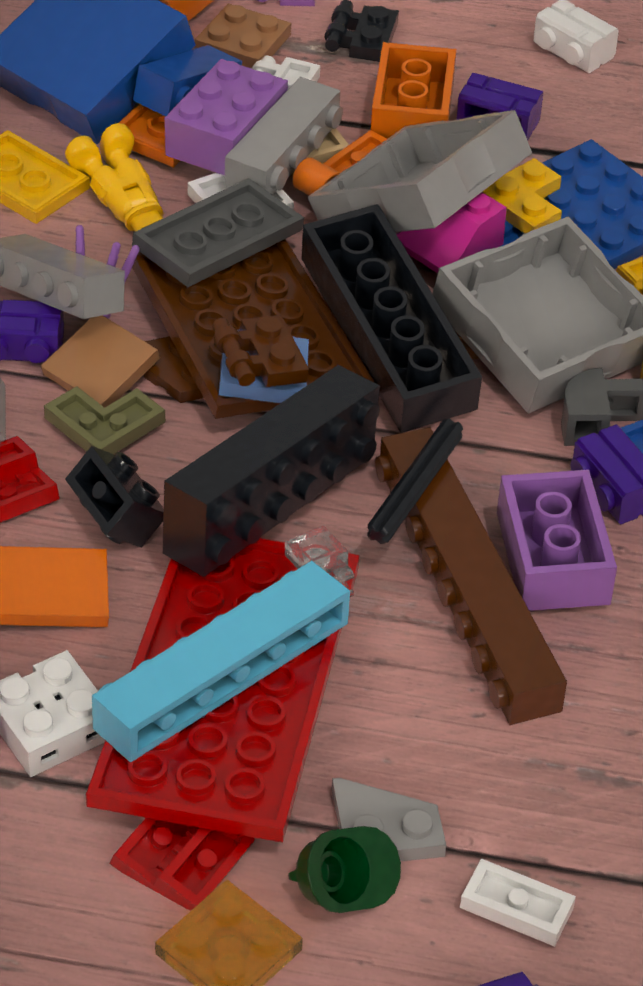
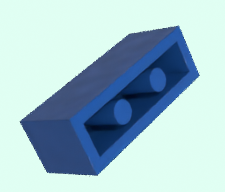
[133,45,242,116]

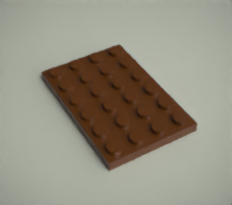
[130,239,374,419]

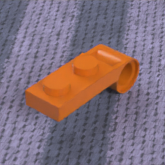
[293,130,387,196]

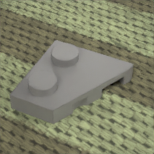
[332,778,446,861]

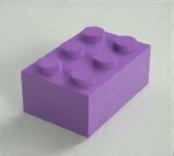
[165,59,288,175]
[497,470,617,611]

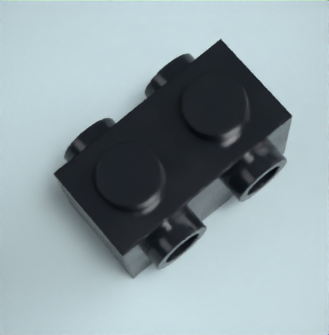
[65,446,164,548]

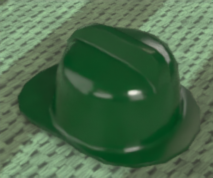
[288,826,401,913]

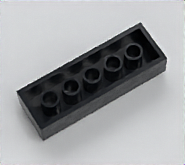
[301,204,482,433]
[162,365,380,577]

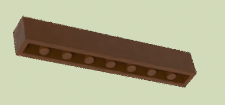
[375,427,567,725]

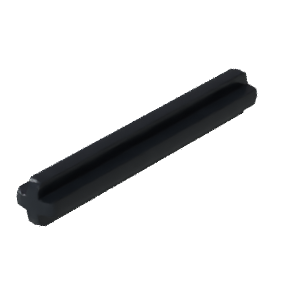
[367,418,463,544]

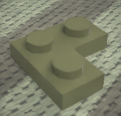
[44,386,166,454]

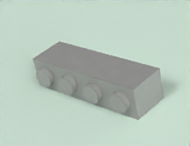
[225,77,343,195]
[0,234,125,319]

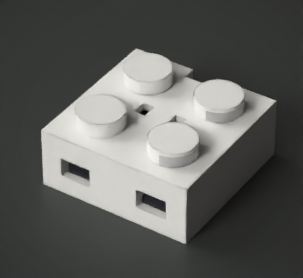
[0,650,105,778]

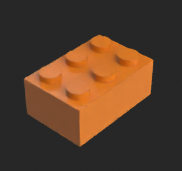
[371,42,457,139]

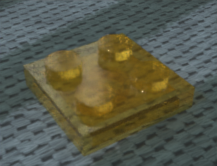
[155,880,303,986]

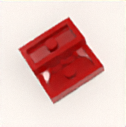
[0,436,60,523]
[109,818,255,912]

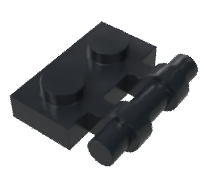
[325,0,399,62]

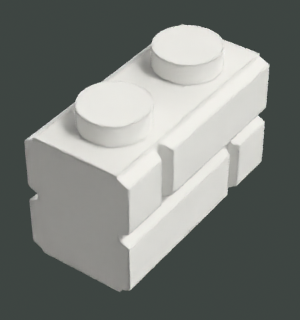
[533,0,619,73]

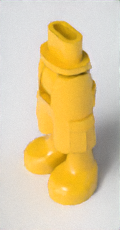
[65,123,164,232]

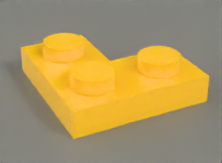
[482,158,562,233]

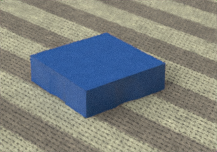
[0,0,196,144]

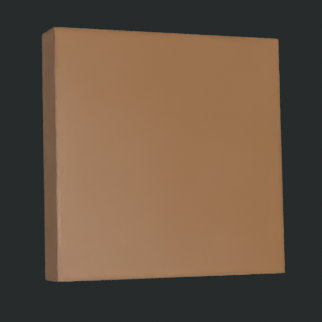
[41,315,160,408]

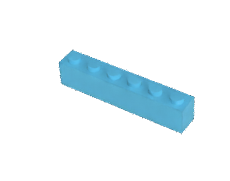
[92,560,350,763]

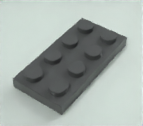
[132,178,305,287]

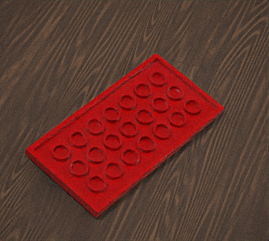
[86,538,360,843]

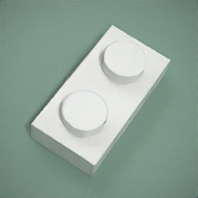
[460,859,576,947]

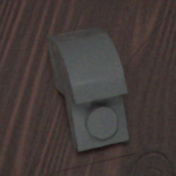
[561,368,643,446]

